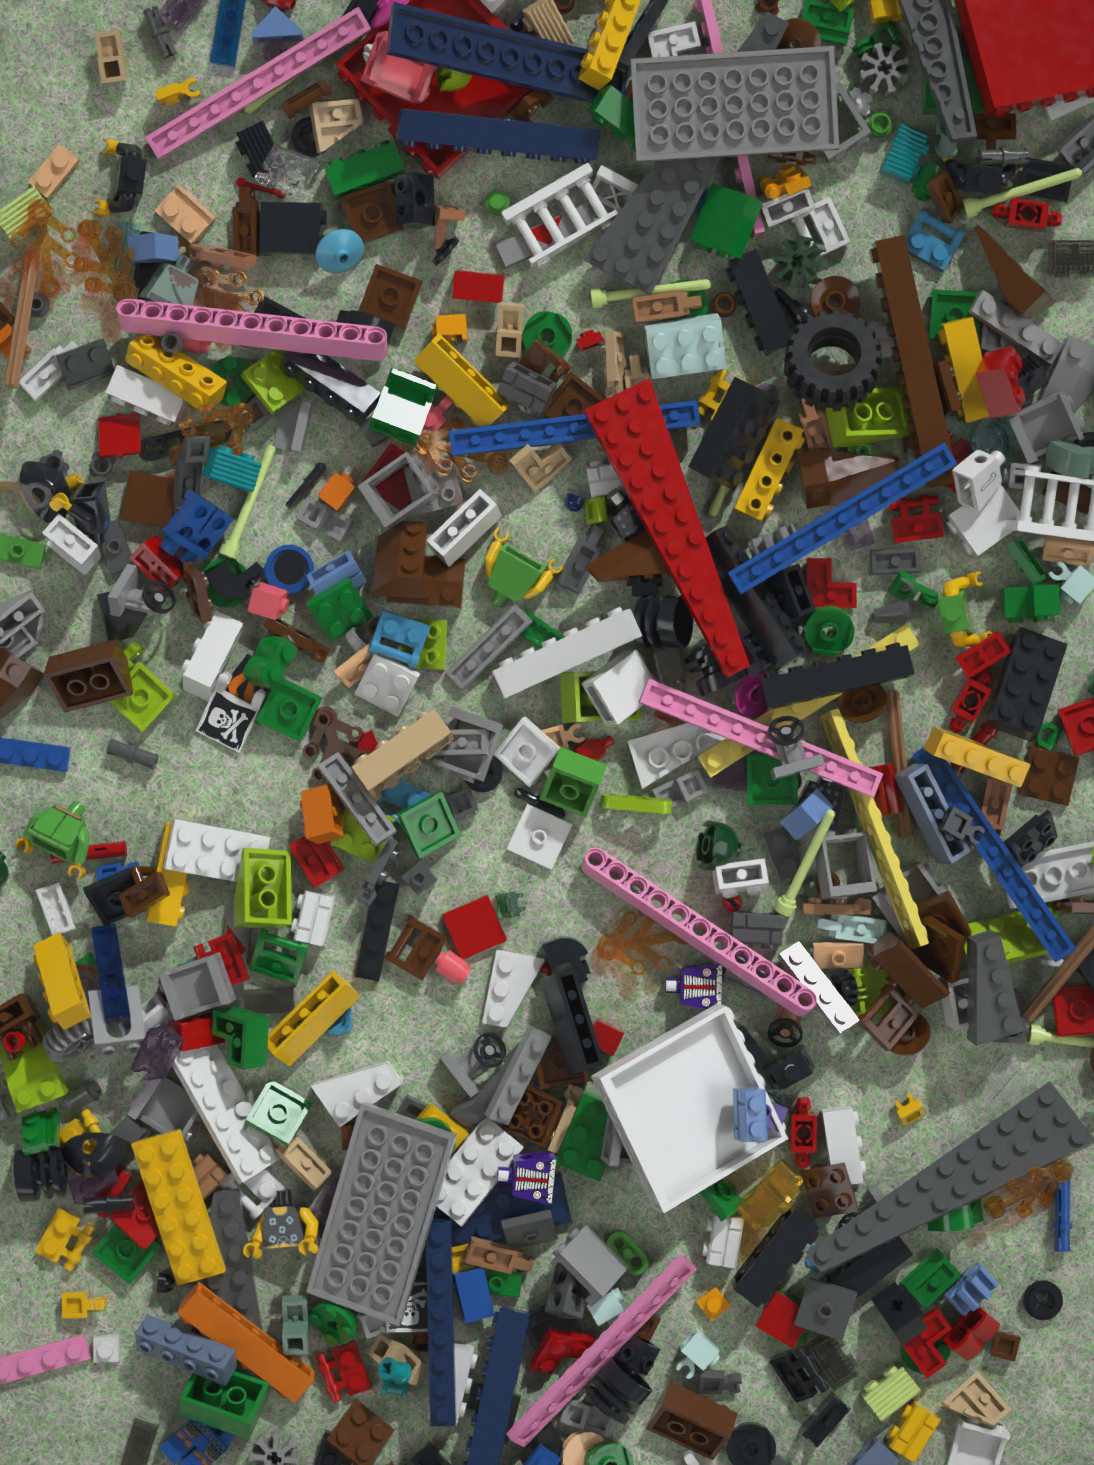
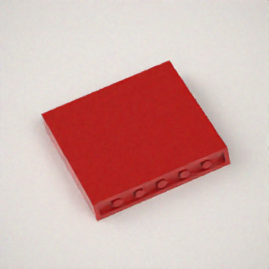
[336,0,534,179]
[954,0,1094,117]

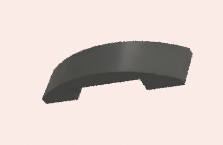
[173,436,210,515]
[450,1042,520,1128]

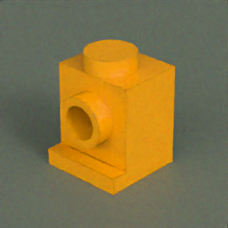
[431,314,468,343]

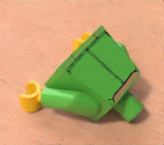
[15,801,89,879]

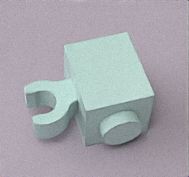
[1047,562,1094,605]
[586,1287,625,1327]
[676,1327,720,1379]

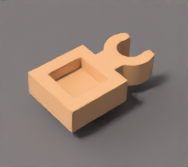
[541,724,585,749]

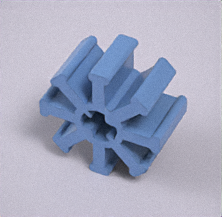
[944,1262,999,1316]

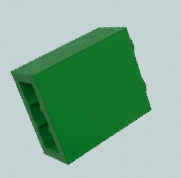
[690,183,763,260]

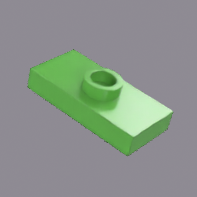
[0,534,47,569]

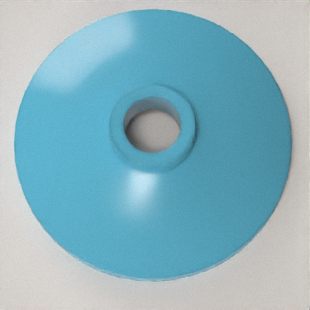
[315,229,364,273]

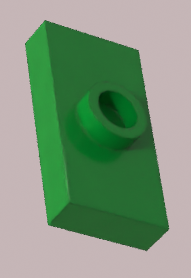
[1006,536,1047,585]
[520,610,565,649]
[476,1267,522,1297]

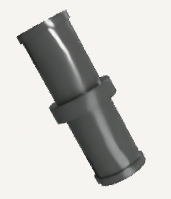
[143,6,177,59]
[976,147,1029,167]
[106,738,159,769]

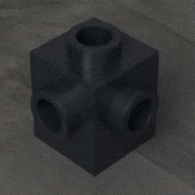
[626,574,662,597]
[616,1334,661,1376]

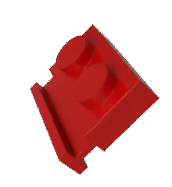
[868,763,903,816]
[288,836,345,889]

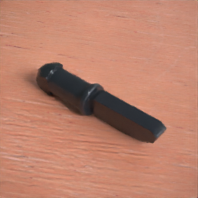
[285,462,326,509]
[513,788,565,819]

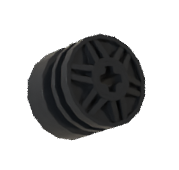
[634,595,694,648]
[684,644,749,697]
[14,1145,68,1202]
[585,1357,652,1425]

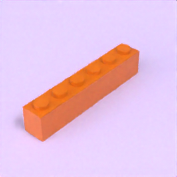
[177,1282,315,1403]

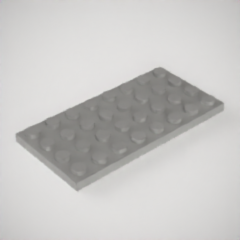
[631,46,839,163]
[306,1102,457,1326]

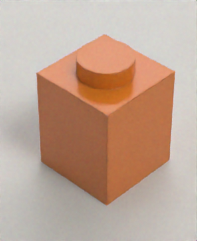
[317,472,356,513]

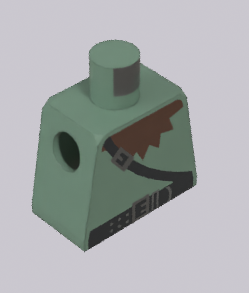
[139,255,199,306]

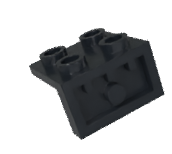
[1003,810,1058,868]

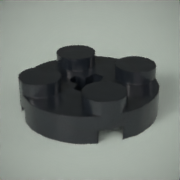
[726,1422,776,1465]

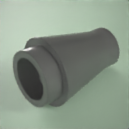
[874,600,911,624]
[64,1078,102,1111]

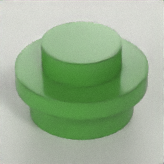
[868,112,893,137]
[485,190,510,216]

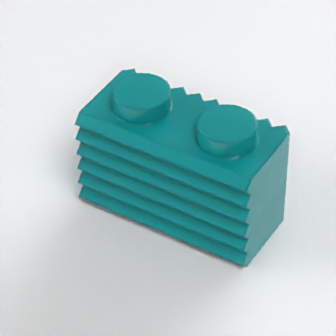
[880,123,931,185]
[201,445,262,492]

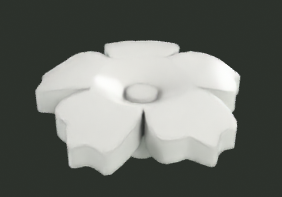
[842,87,873,118]

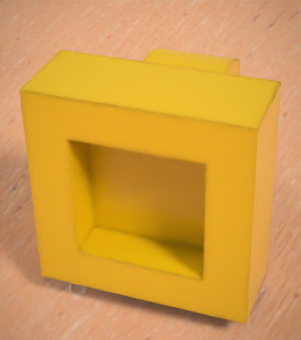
[895,1093,926,1127]

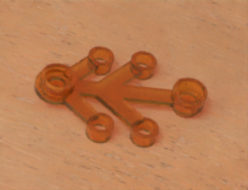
[10,199,79,297]
[73,219,136,302]
[196,266,264,312]
[169,403,255,466]
[415,418,508,482]
[597,907,688,976]
[983,1160,1074,1219]

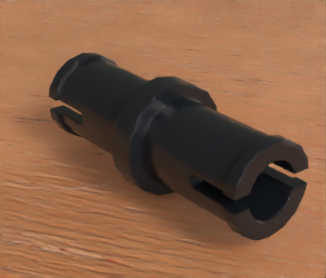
[83,1194,135,1215]

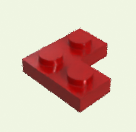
[806,558,857,608]
[896,1307,952,1378]
[528,1328,595,1374]

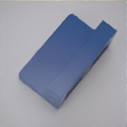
[453,1267,494,1323]

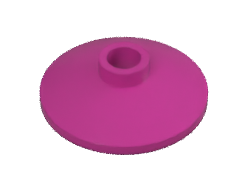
[370,0,410,29]
[734,670,770,718]

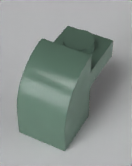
[1044,440,1094,478]
[282,1295,310,1355]

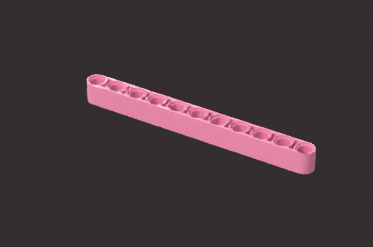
[116,299,388,361]
[581,848,817,1016]

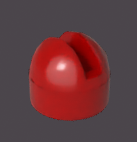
[722,894,742,912]
[4,1032,26,1052]

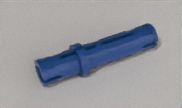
[1052,1175,1073,1252]

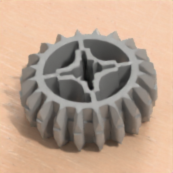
[41,1009,109,1062]

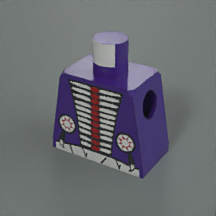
[665,962,722,1009]
[497,1151,556,1205]

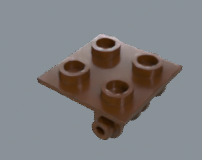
[800,1162,859,1219]

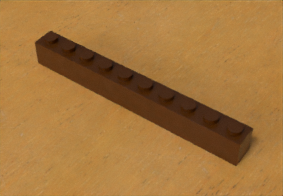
[869,234,955,489]

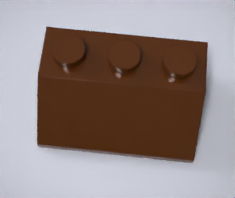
[372,521,427,598]
[386,556,466,608]
[43,639,133,713]
[866,931,950,1008]
[646,1381,738,1460]

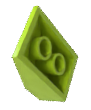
[825,387,909,447]
[560,671,641,723]
[233,848,292,930]
[0,1022,70,1113]

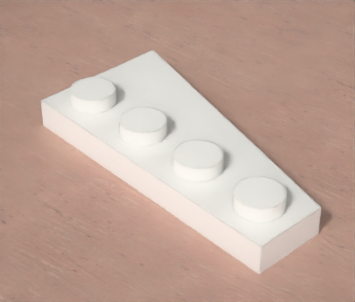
[627,723,726,789]

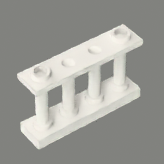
[501,163,618,269]
[1006,465,1094,542]

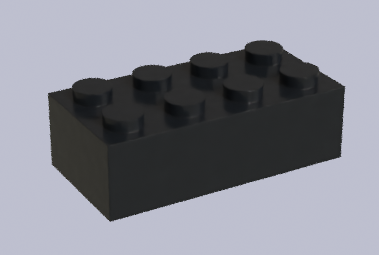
[688,377,781,491]
[984,627,1068,742]
[731,1202,819,1308]

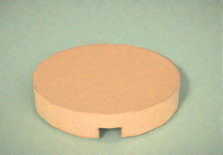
[560,1430,605,1465]

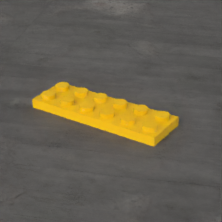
[131,1129,226,1286]

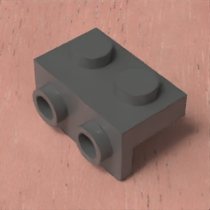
[1055,115,1094,174]

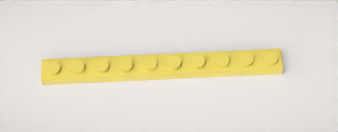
[697,624,920,778]
[820,708,929,950]

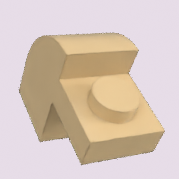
[368,1333,428,1385]

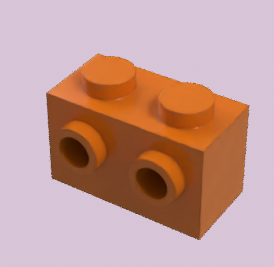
[300,784,344,844]

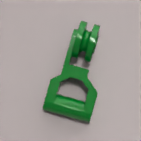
[852,20,903,58]
[888,571,939,609]
[1035,722,1063,751]

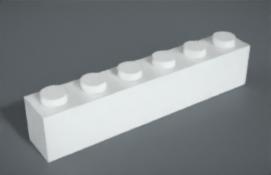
[493,607,642,698]

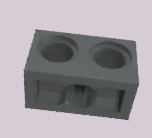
[545,1263,589,1319]

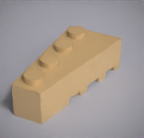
[352,709,454,802]

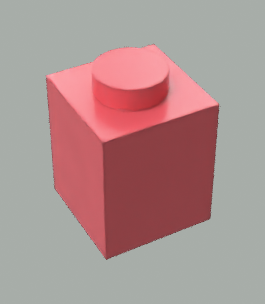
[248,582,289,620]

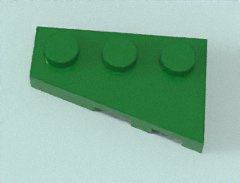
[699,1179,752,1222]

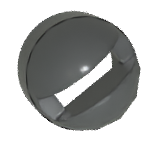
[161,332,184,354]

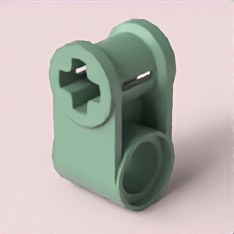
[934,114,958,158]

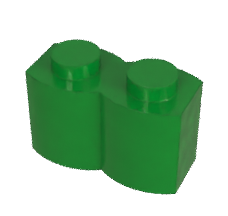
[243,635,297,689]

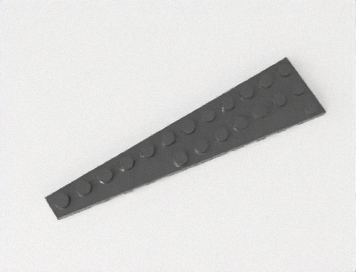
[897,0,977,143]
[584,12,789,295]
[806,1081,1094,1274]

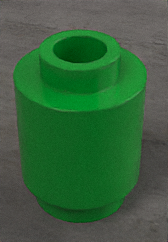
[911,162,942,202]

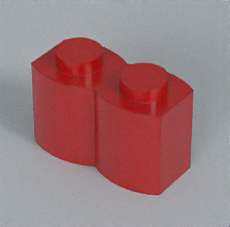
[943,1305,1000,1361]

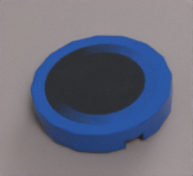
[265,545,314,594]

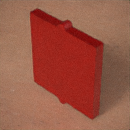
[98,413,141,458]
[755,1290,806,1349]

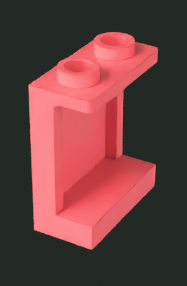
[361,31,438,105]

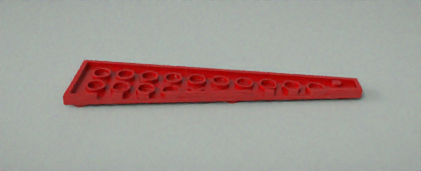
[583,378,750,678]

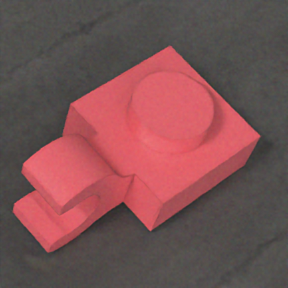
[422,395,454,438]

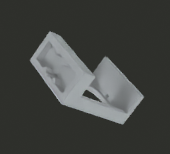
[88,985,146,1057]

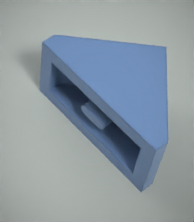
[251,7,304,44]
[127,232,179,263]
[780,788,833,841]

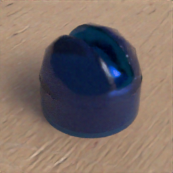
[565,492,586,512]

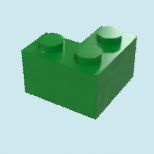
[1000,584,1060,623]
[212,1006,269,1070]

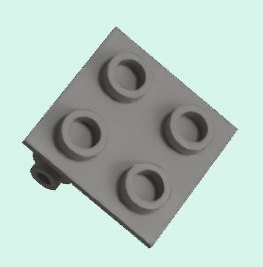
[403,455,464,516]

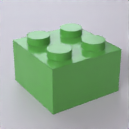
[540,747,607,817]

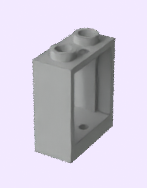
[822,81,871,163]
[358,452,439,528]
[815,829,877,900]

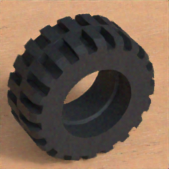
[784,310,882,412]

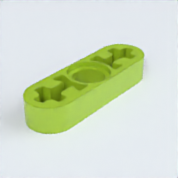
[600,793,672,814]

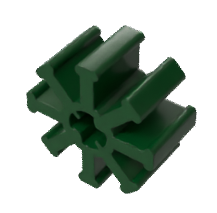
[773,235,829,288]

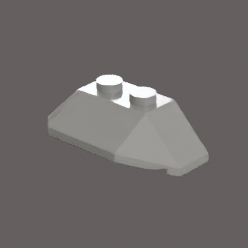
[0,591,46,657]

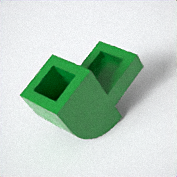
[927,1198,984,1232]

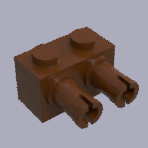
[0,993,43,1061]

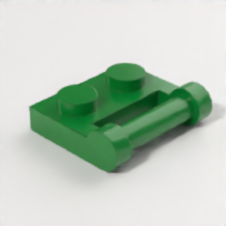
[249,928,309,985]

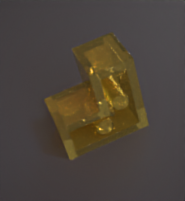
[735,1159,803,1230]

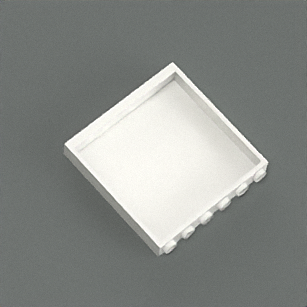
[591,1004,788,1213]

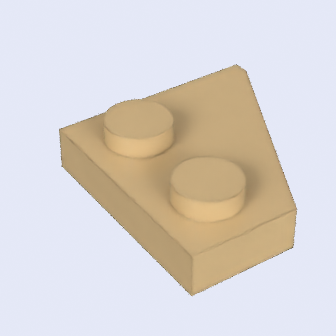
[309,99,363,153]
[941,1371,1012,1427]

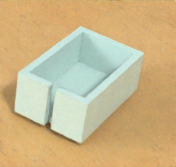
[644,313,727,379]

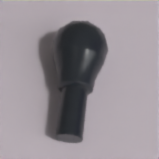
[775,288,815,325]

